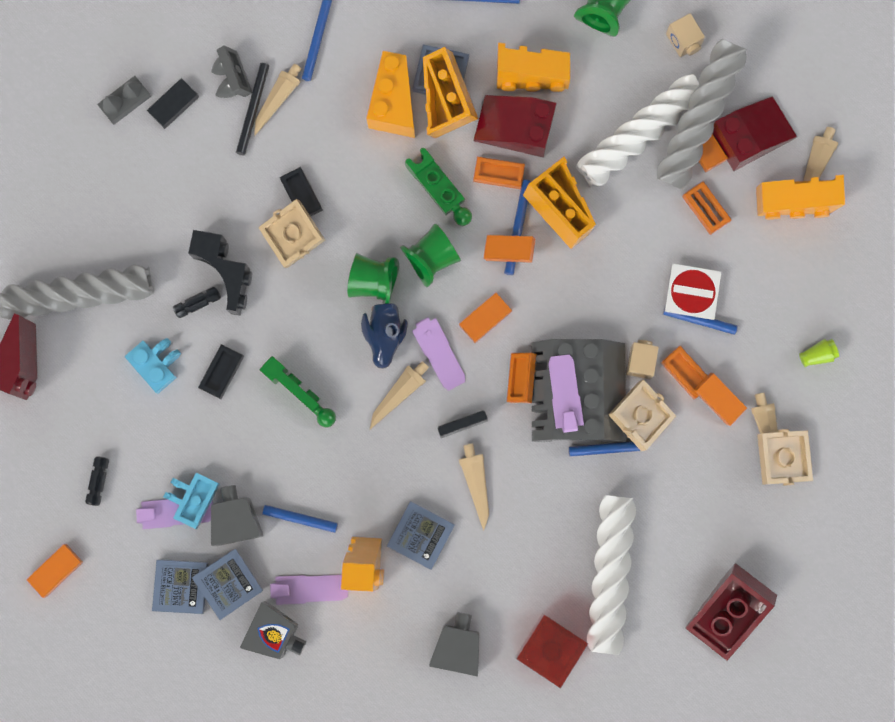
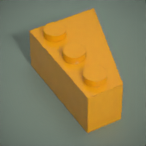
[497,42,570,92]

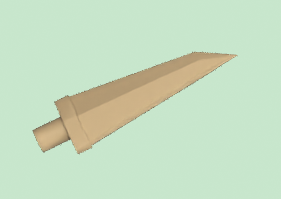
[254,64,302,136]
[803,127,838,181]
[370,361,429,429]
[751,393,778,434]
[459,444,489,531]

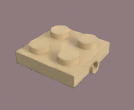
[258,199,325,268]
[608,380,676,451]
[757,429,813,486]

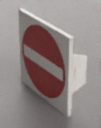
[665,263,721,320]

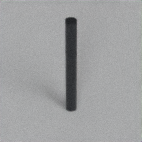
[236,63,269,156]

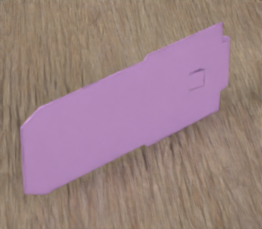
[412,317,465,391]
[548,355,584,433]
[136,499,213,529]
[270,575,348,605]

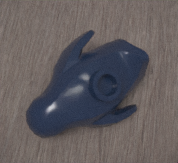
[361,303,408,369]

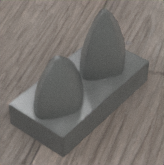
[211,45,252,98]
[97,76,151,125]

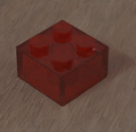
[515,613,588,688]

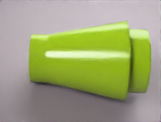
[799,339,839,367]

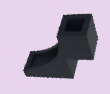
[188,230,252,316]

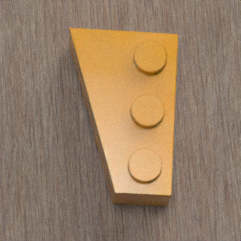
[423,47,478,139]
[366,51,415,138]
[523,156,596,249]
[756,175,845,220]
[341,537,384,592]

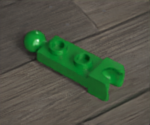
[405,148,472,226]
[259,356,336,428]

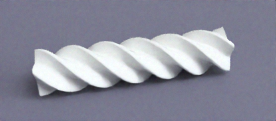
[576,74,699,188]
[587,495,636,655]

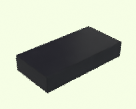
[147,78,199,129]
[279,167,323,217]
[198,344,244,399]
[437,411,488,438]

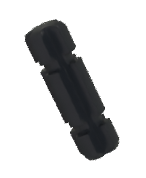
[173,287,221,318]
[85,456,109,506]

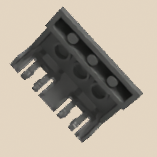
[531,339,627,442]

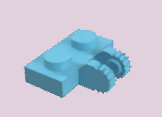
[124,338,181,394]
[163,473,220,529]

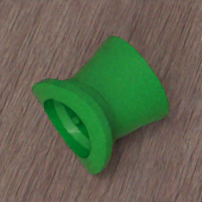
[574,0,631,37]
[400,224,461,287]
[347,253,399,304]

